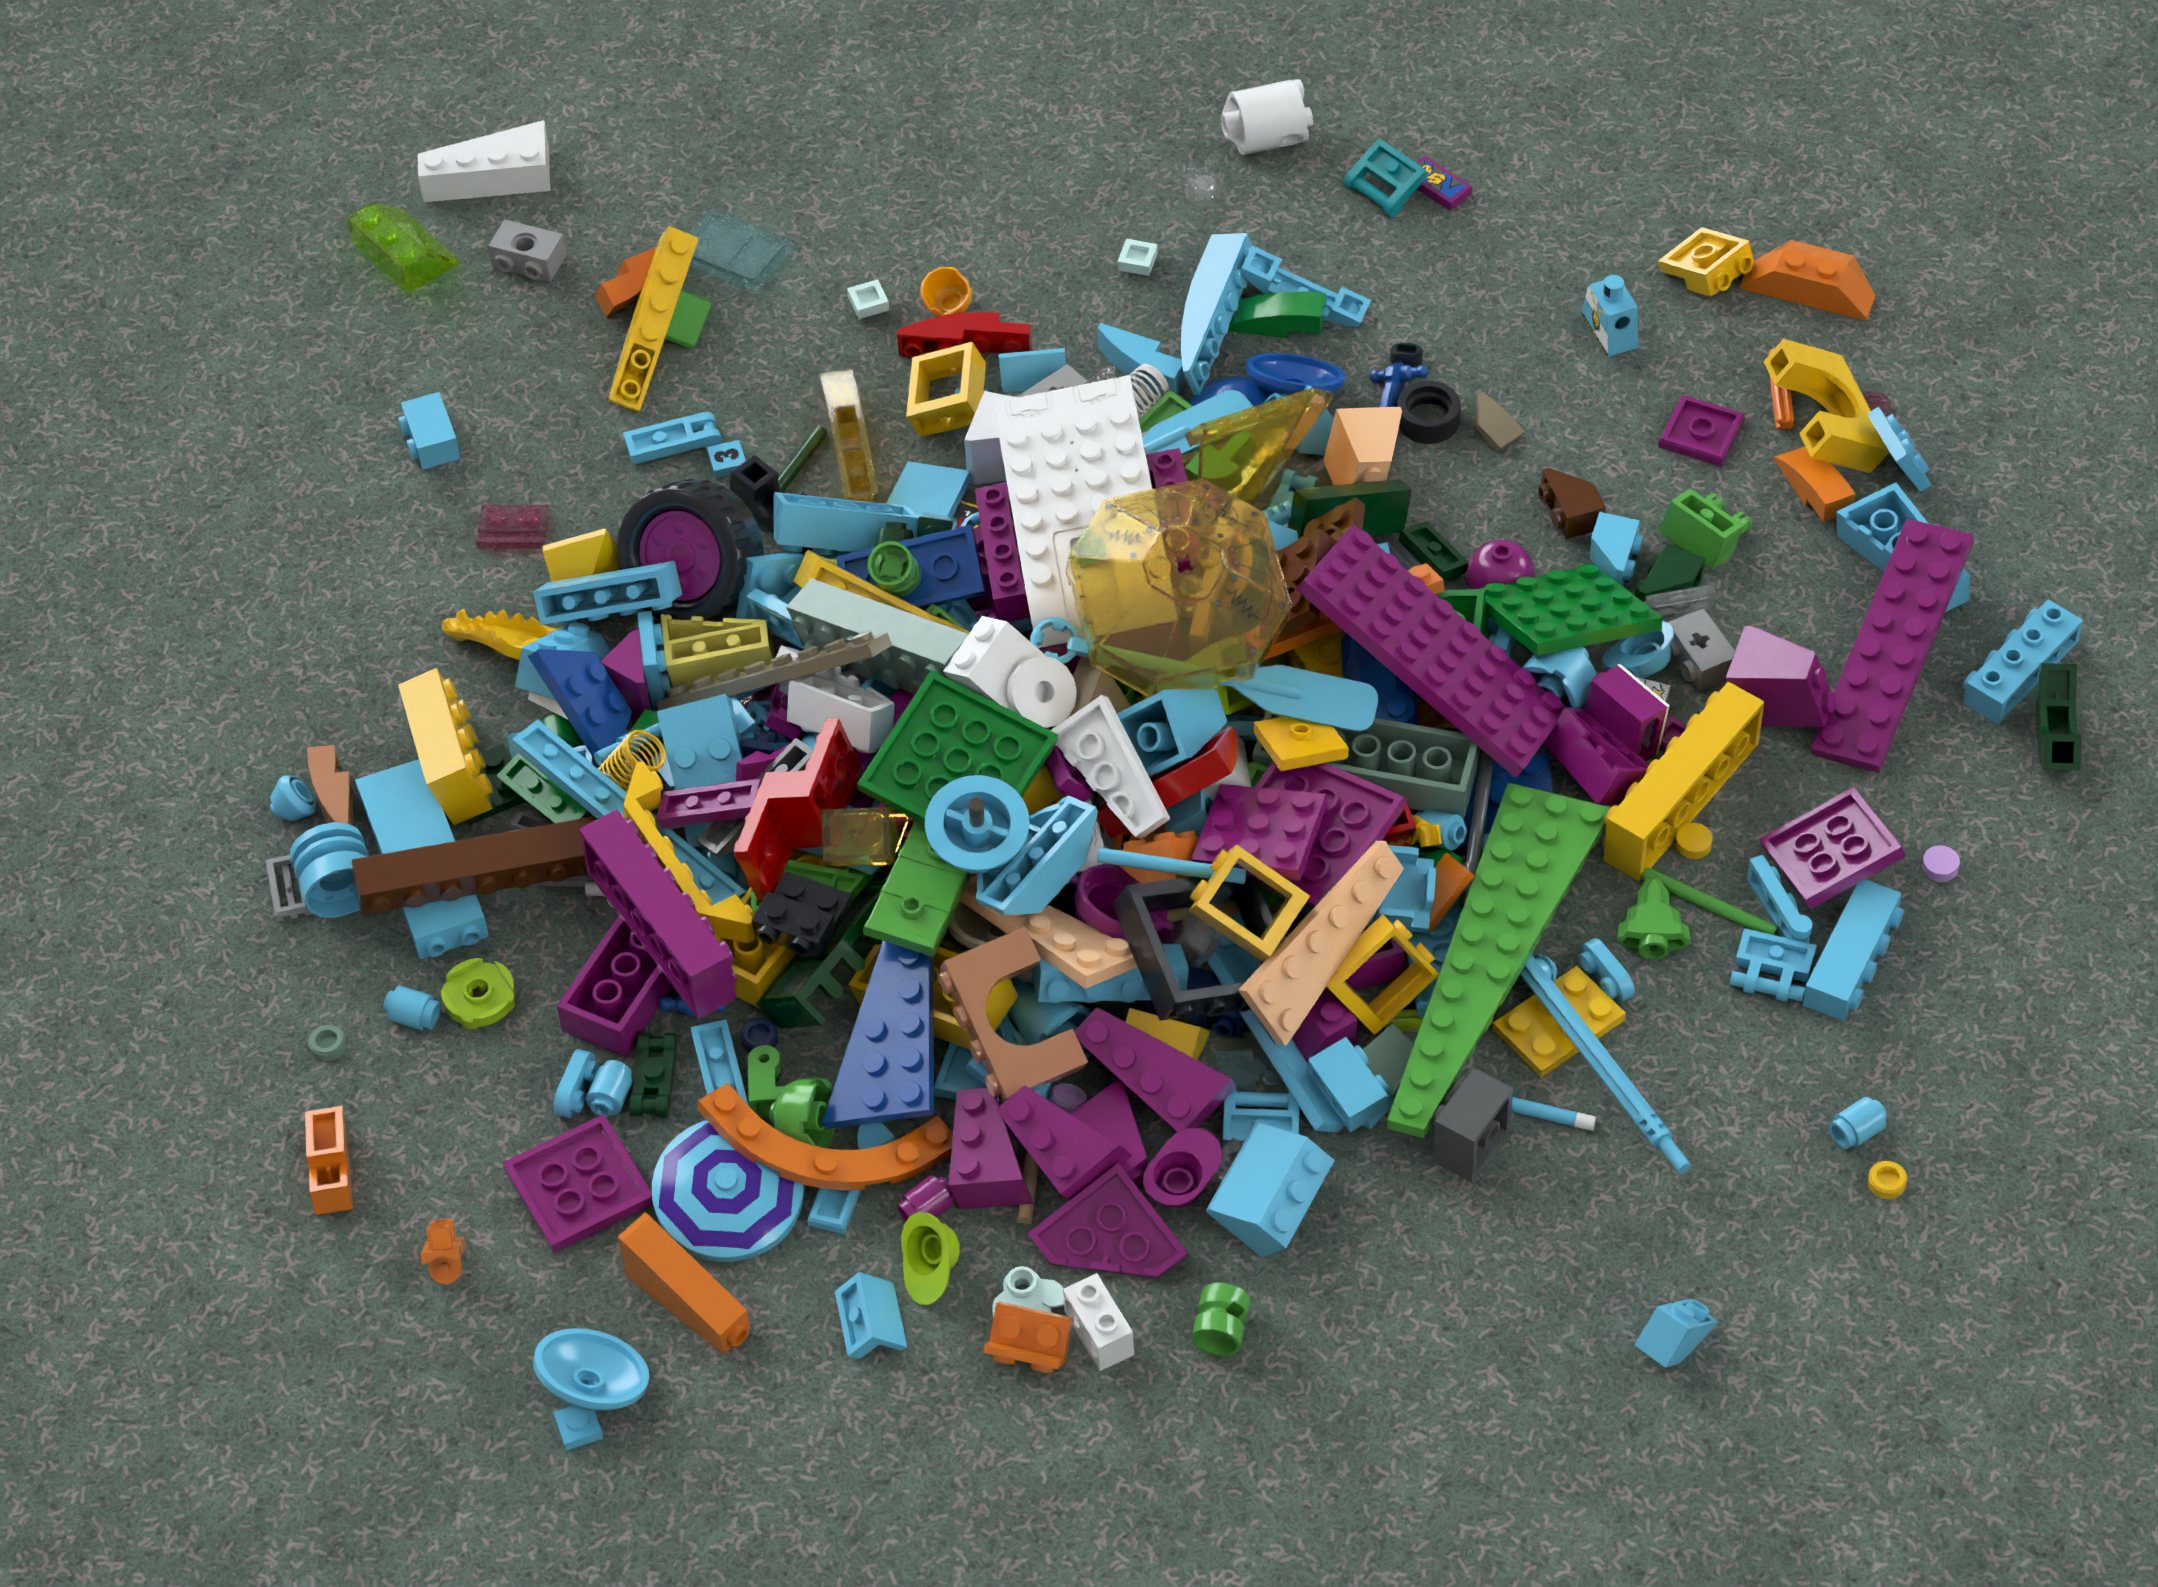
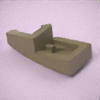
[1473,392,1525,453]

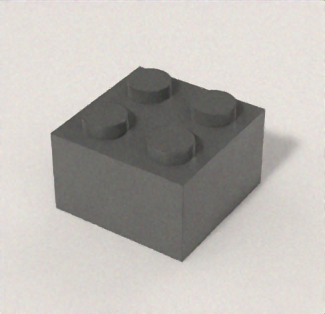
[1430,1068,1513,1182]

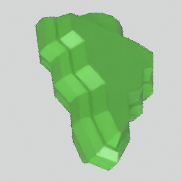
[1617,878,1691,959]

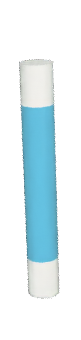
[1511,1097,1597,1131]

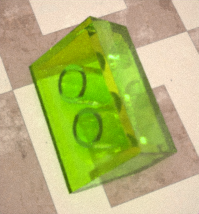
[346,202,460,295]

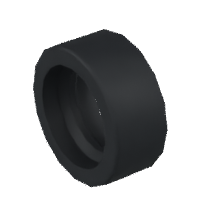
[1397,381,1461,444]

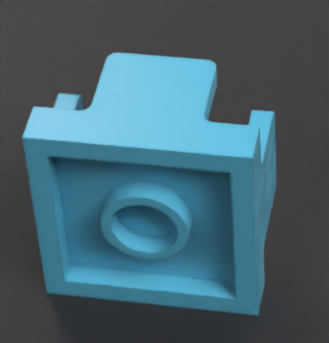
[1366,845,1436,933]

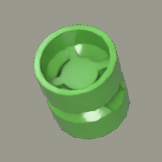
[868,541,921,597]
[1191,1283,1251,1356]

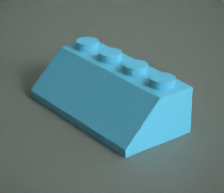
[774,492,919,555]

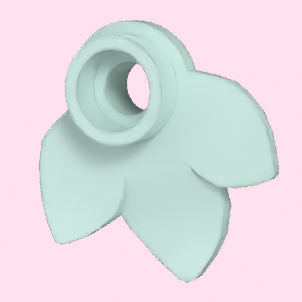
[992,1266,1064,1317]

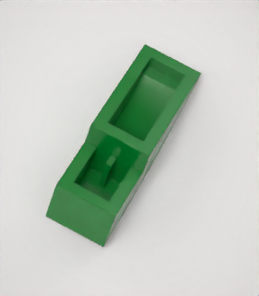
[1228,291,1326,339]

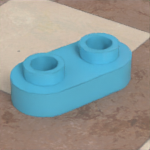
[1578,938,1635,1003]
[554,1049,599,1119]

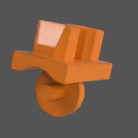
[420,1218,465,1284]

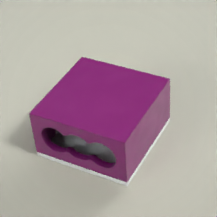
[1585,664,1670,761]

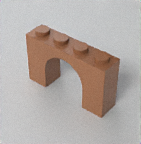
[938,926,1088,1104]

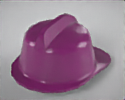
[1143,1128,1222,1209]

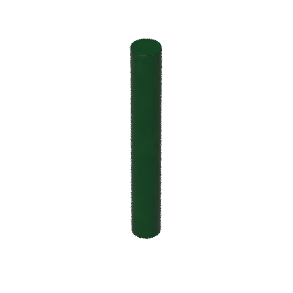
[778,426,828,493]

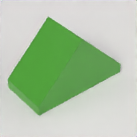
[665,289,712,349]

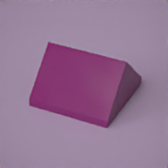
[600,629,653,721]

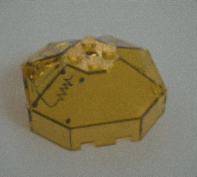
[1065,478,1292,697]

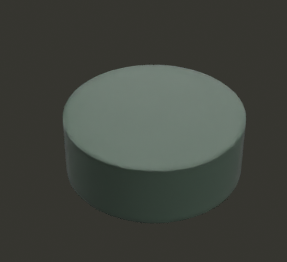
[308,1025,347,1061]

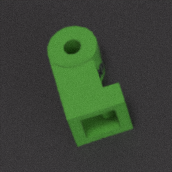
[748,1045,785,1119]

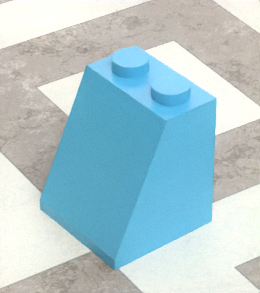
[1117,689,1227,778]

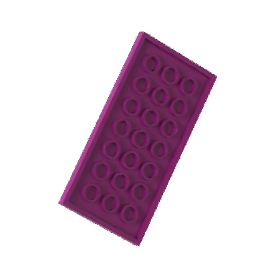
[1296,524,1567,778]

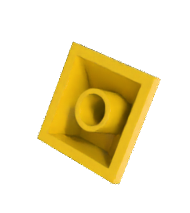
[543,528,619,582]

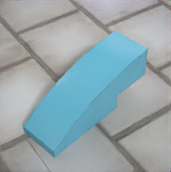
[1098,323,1186,396]

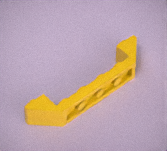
[793,550,970,634]
[623,760,755,943]

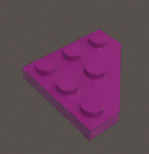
[1027,1163,1189,1278]

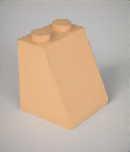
[1323,407,1402,485]

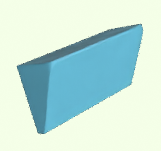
[999,348,1066,393]

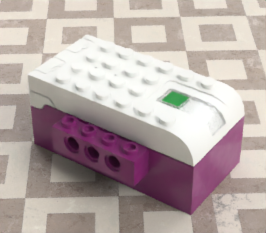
[975,375,1205,681]

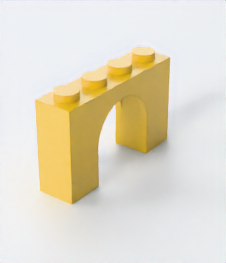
[1763,339,1890,473]

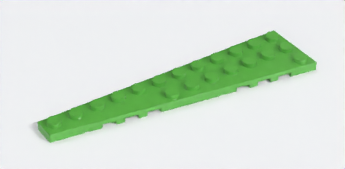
[1387,782,1611,1138]

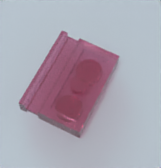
[476,504,550,549]

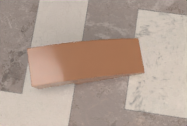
[307,745,354,826]

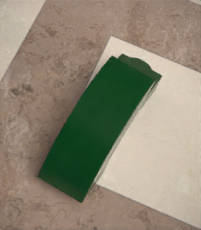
[2036,663,2082,771]

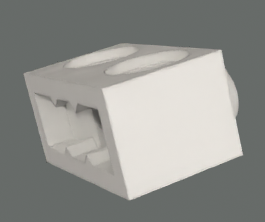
[1063,1273,1134,1371]

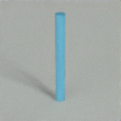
[1097,848,1246,884]

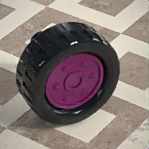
[617,479,764,621]

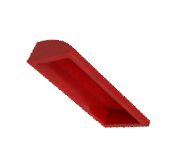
[1097,727,1237,839]

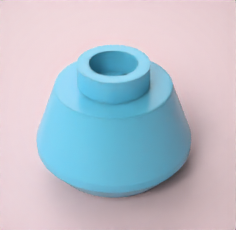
[270,775,317,821]

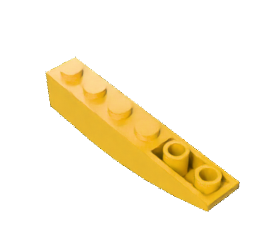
[608,226,699,413]

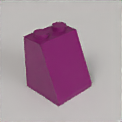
[1726,626,1836,727]

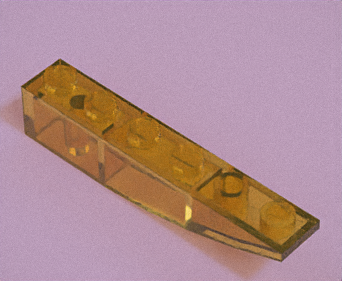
[820,369,880,503]

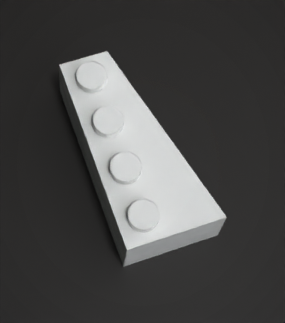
[418,120,550,202]

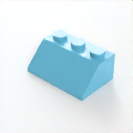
[515,622,611,701]
[1206,1122,1335,1257]

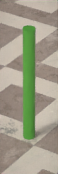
[1642,867,1779,935]

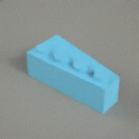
[1836,483,1970,612]

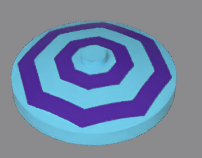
[652,1120,804,1262]

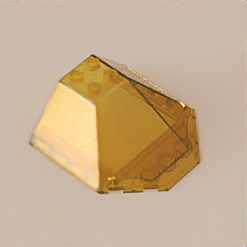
[1182,388,1334,533]

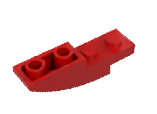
[897,312,1032,358]

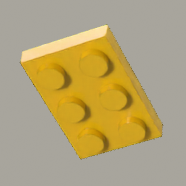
[1492,966,1626,1078]

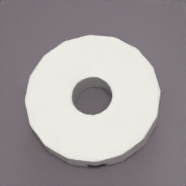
[1006,656,1077,728]

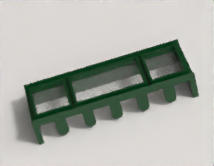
[755,848,902,1029]

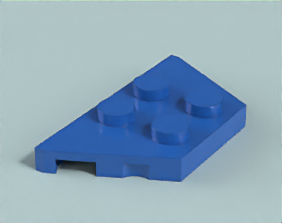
[528,649,632,770]

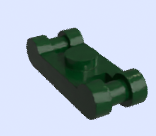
[630,1032,678,1117]

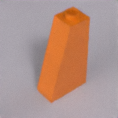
[617,1212,751,1354]

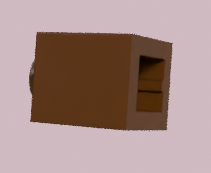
[1538,468,1606,539]

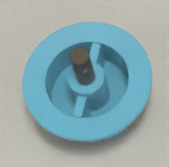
[925,775,1029,874]

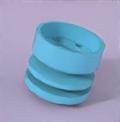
[290,822,369,918]

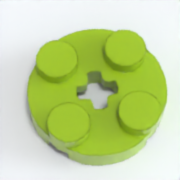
[441,958,516,1029]

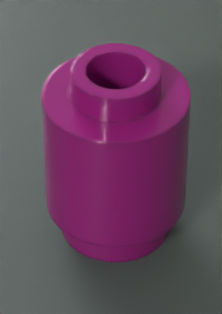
[896,1175,953,1221]

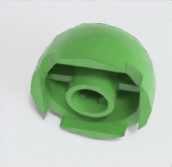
[769,1078,836,1149]

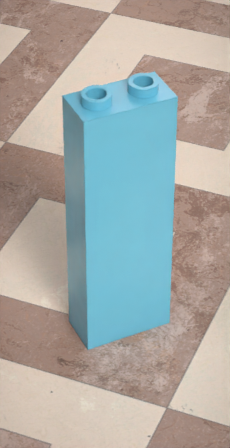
[355,759,489,959]

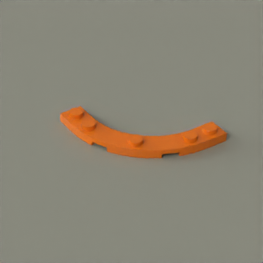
[697,1083,953,1190]

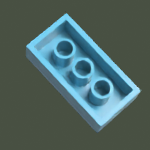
[657,694,744,853]

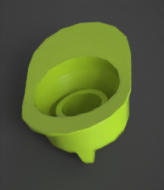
[901,1212,960,1305]

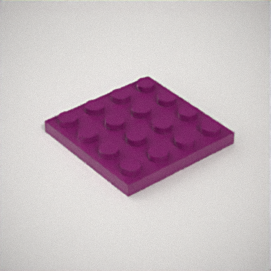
[1255,761,1407,910]

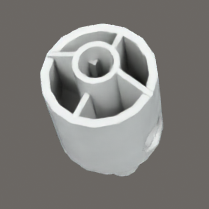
[1221,79,1313,155]

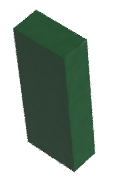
[1288,479,1412,539]

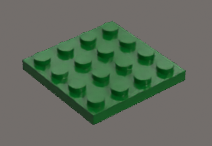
[1480,564,1663,656]
[857,670,1058,825]

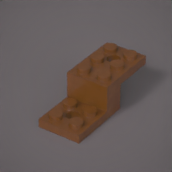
[1258,497,1365,645]

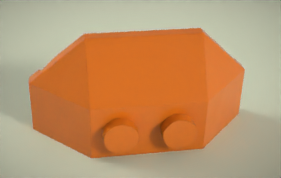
[1739,240,1876,321]

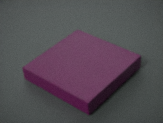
[1658,395,1745,467]

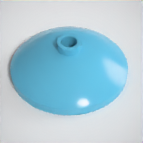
[533,1328,649,1411]

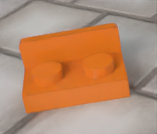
[983,1301,1074,1373]

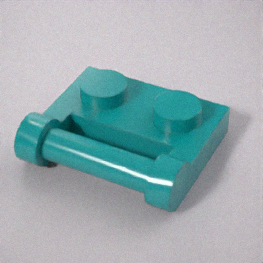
[1343,138,1428,218]

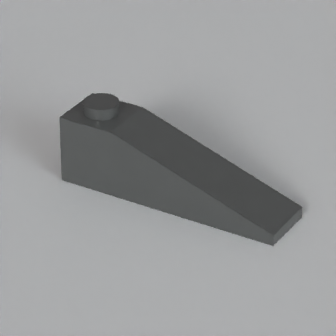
[696,738,814,858]

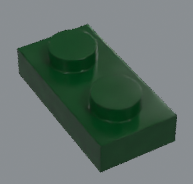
[1398,521,1468,581]

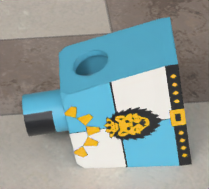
[1582,275,1638,357]

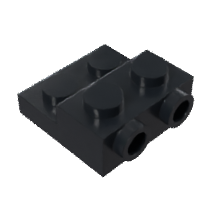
[751,871,853,959]

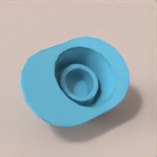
[1601,621,1674,678]

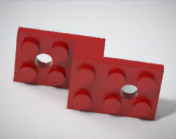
[734,718,862,902]

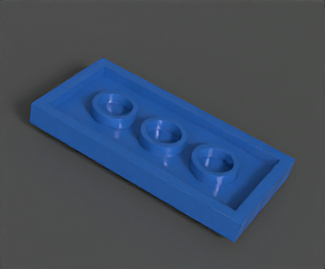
[836,525,987,609]

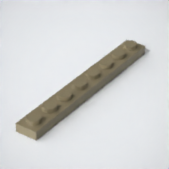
[656,631,892,710]

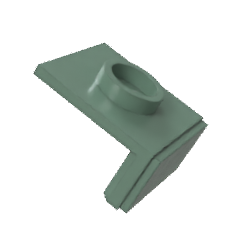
[1362,1024,1414,1100]

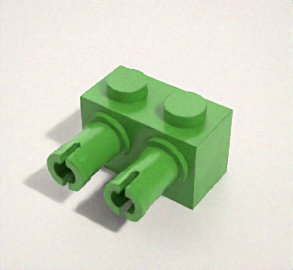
[1659,488,1752,570]

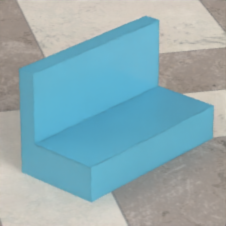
[835,1272,908,1359]

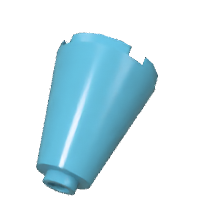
[1008,981,1093,1058]

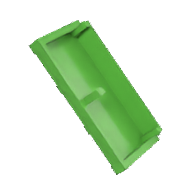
[863,819,973,957]

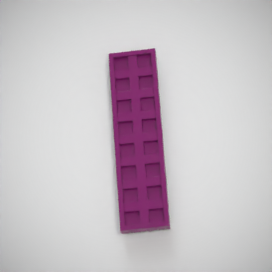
[1811,519,1974,773]

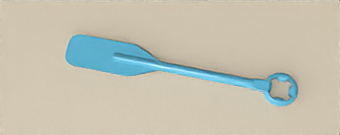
[961,390,1255,527]
[1030,618,1378,732]

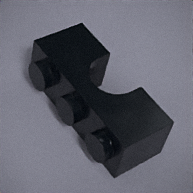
[729,455,811,554]

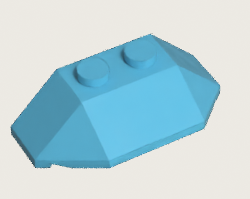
[976,796,1098,915]

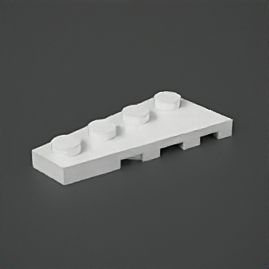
[1050,695,1170,839]

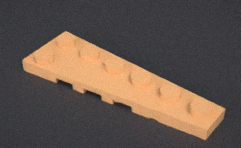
[1238,841,1404,1046]
[960,873,1138,989]

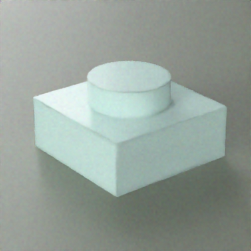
[1117,239,1158,276]
[847,279,889,319]

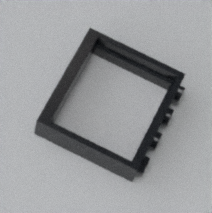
[1112,875,1282,1021]

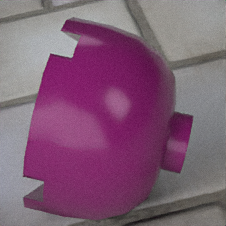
[1466,539,1535,590]

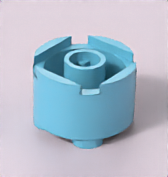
[1522,647,1597,708]

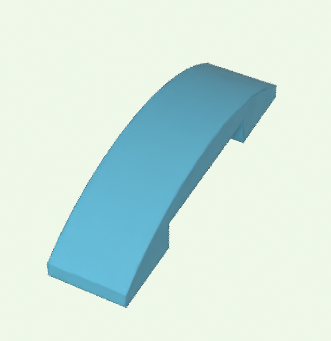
[1240,246,1371,327]

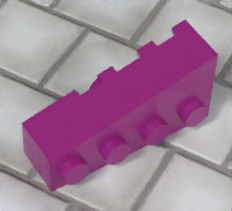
[1074,1007,1237,1133]

